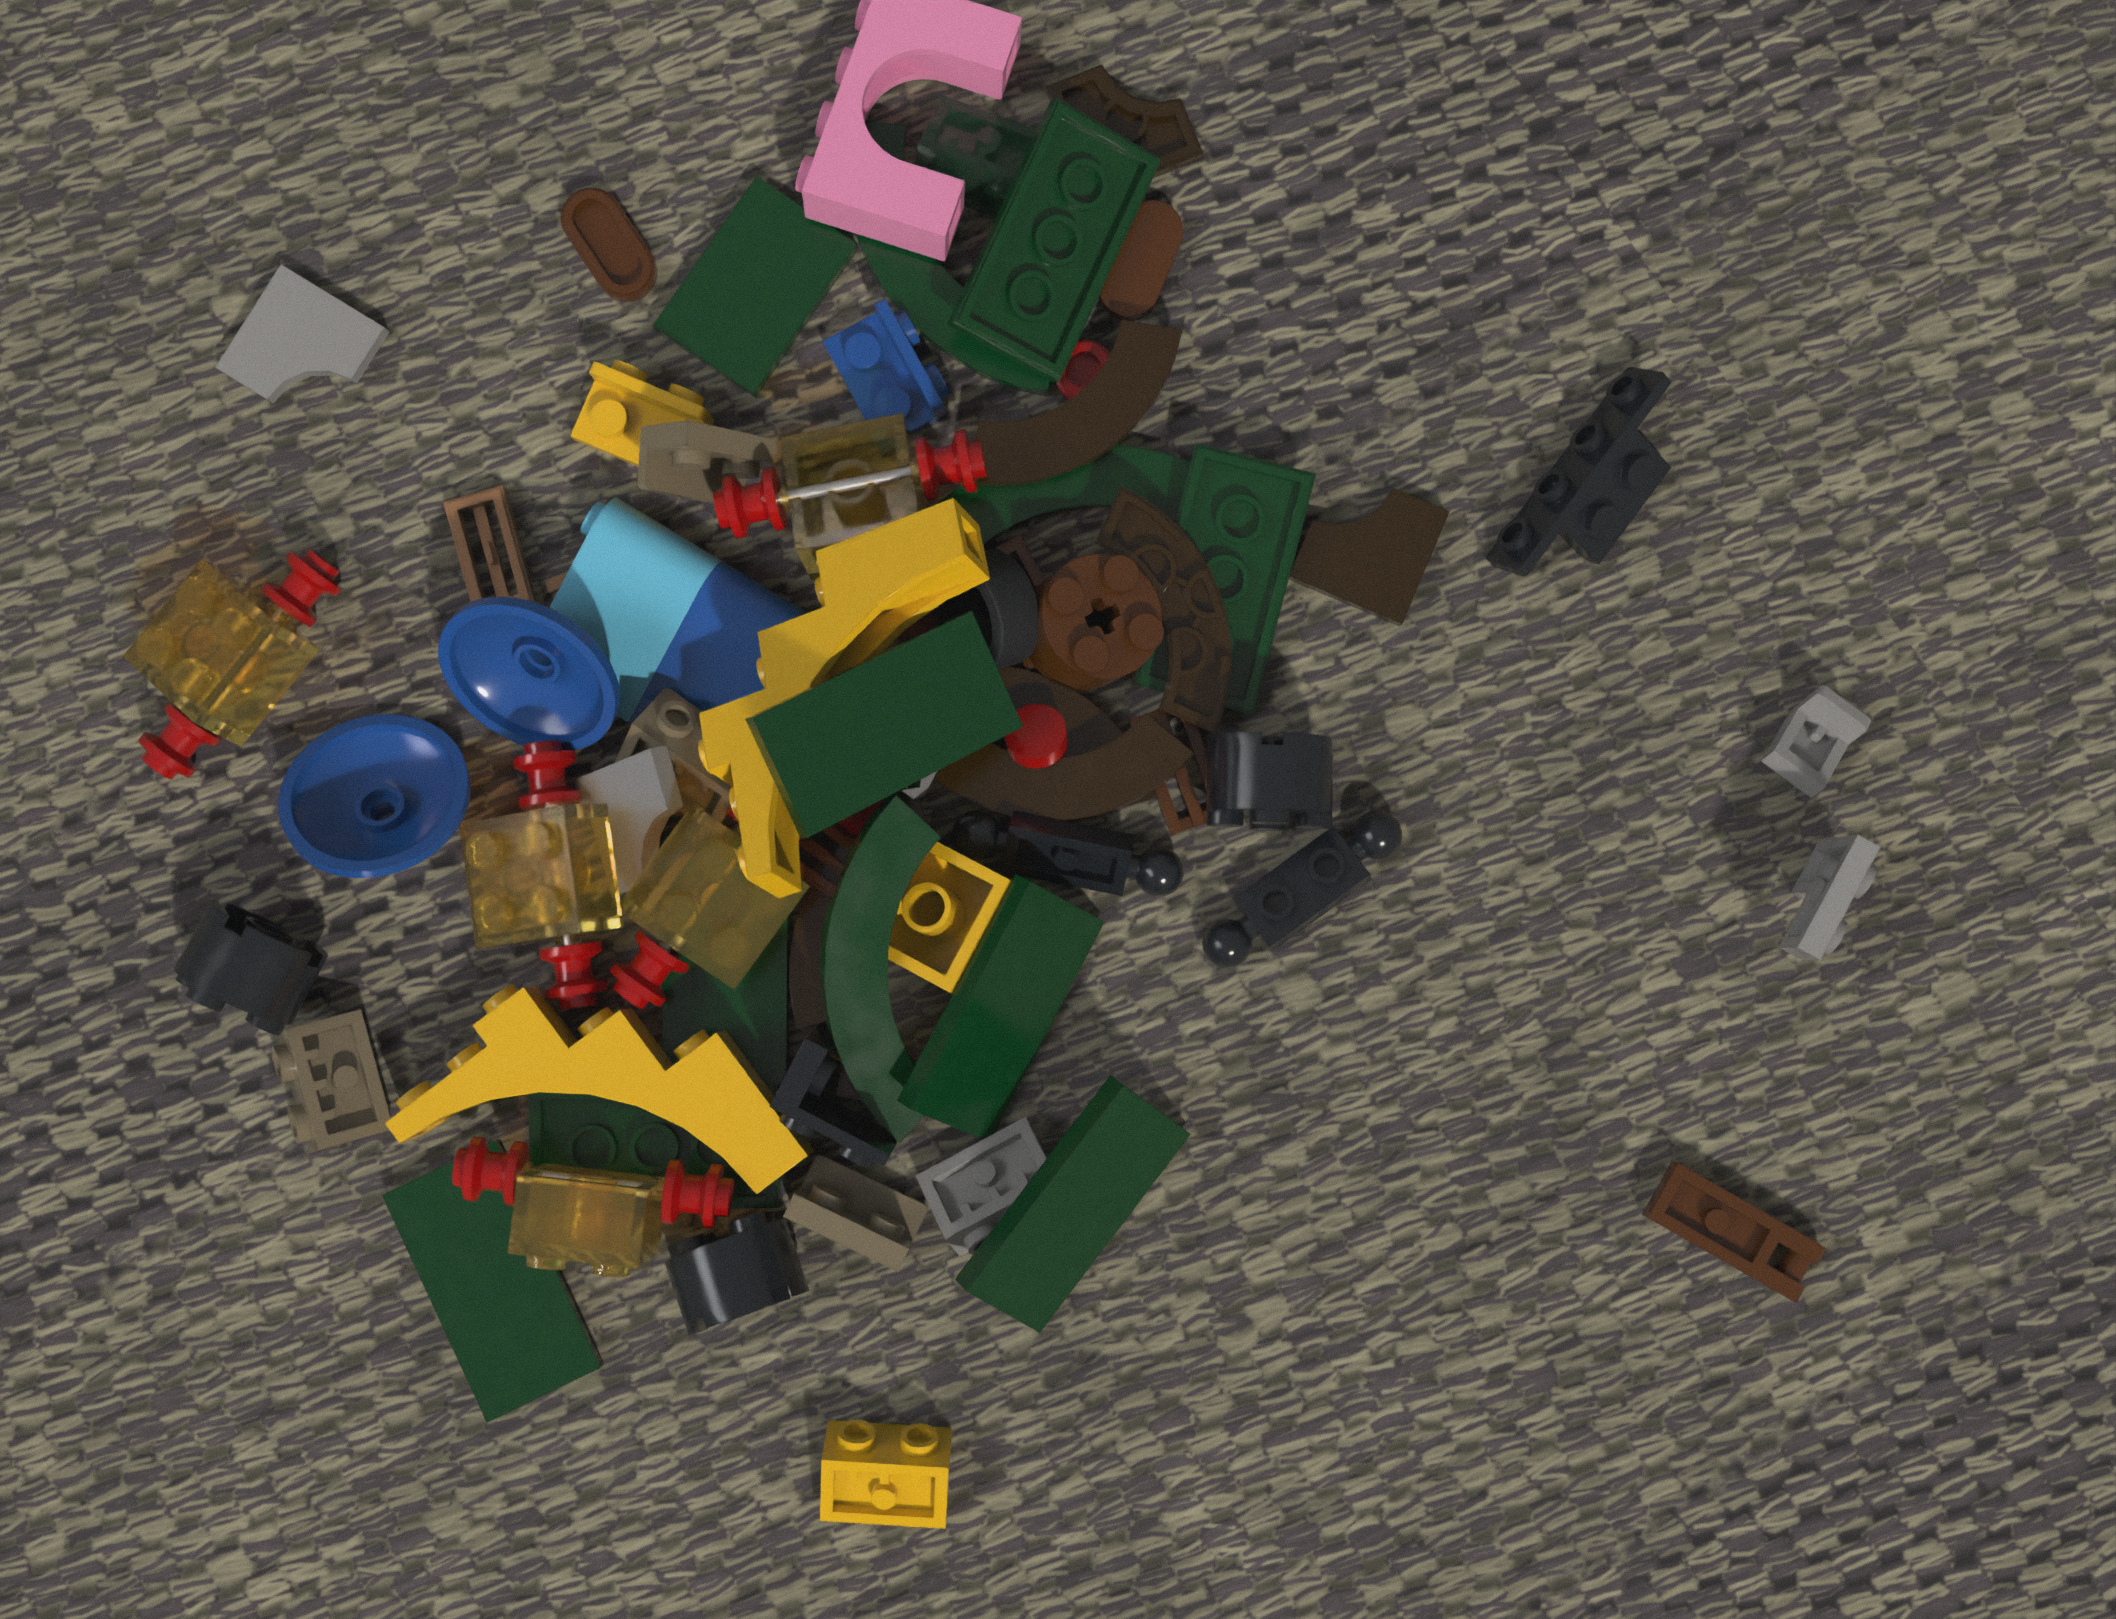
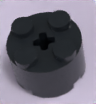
[1206,732,1333,831]
[174,899,328,1035]
[664,1211,810,1336]

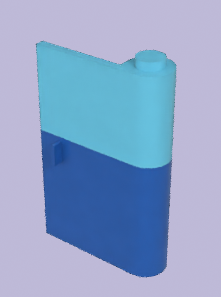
[550,497,808,725]

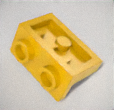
[570,360,715,467]
[820,1419,952,1529]

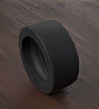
[932,549,1039,670]

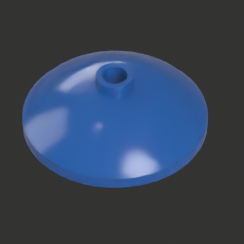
[438,597,620,751]
[278,714,471,878]

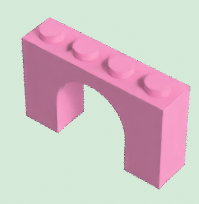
[795,0,1022,262]

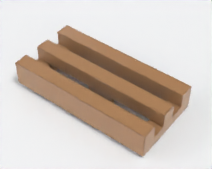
[443,485,537,602]

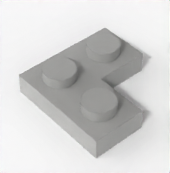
[1779,834,1880,960]

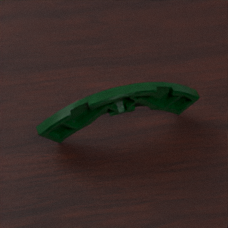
[856,120,1050,397]
[935,445,1191,547]
[820,794,941,1143]

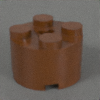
[1029,554,1164,691]

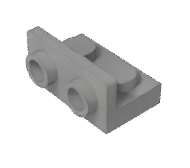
[916,1117,1047,1256]

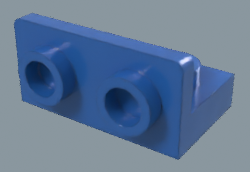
[822,298,950,451]

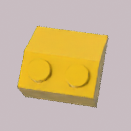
[888,842,1012,994]

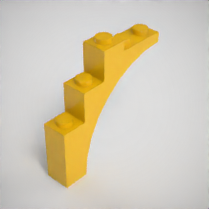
[698,498,990,899]
[385,984,815,1194]

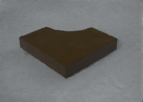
[1046,64,1204,178]
[1289,488,1450,626]

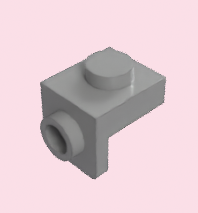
[1761,685,1871,798]

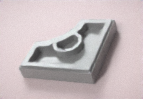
[215,265,389,403]
[574,746,683,899]

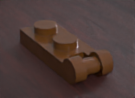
[1642,1161,1827,1303]

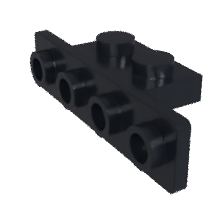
[1486,367,1671,576]

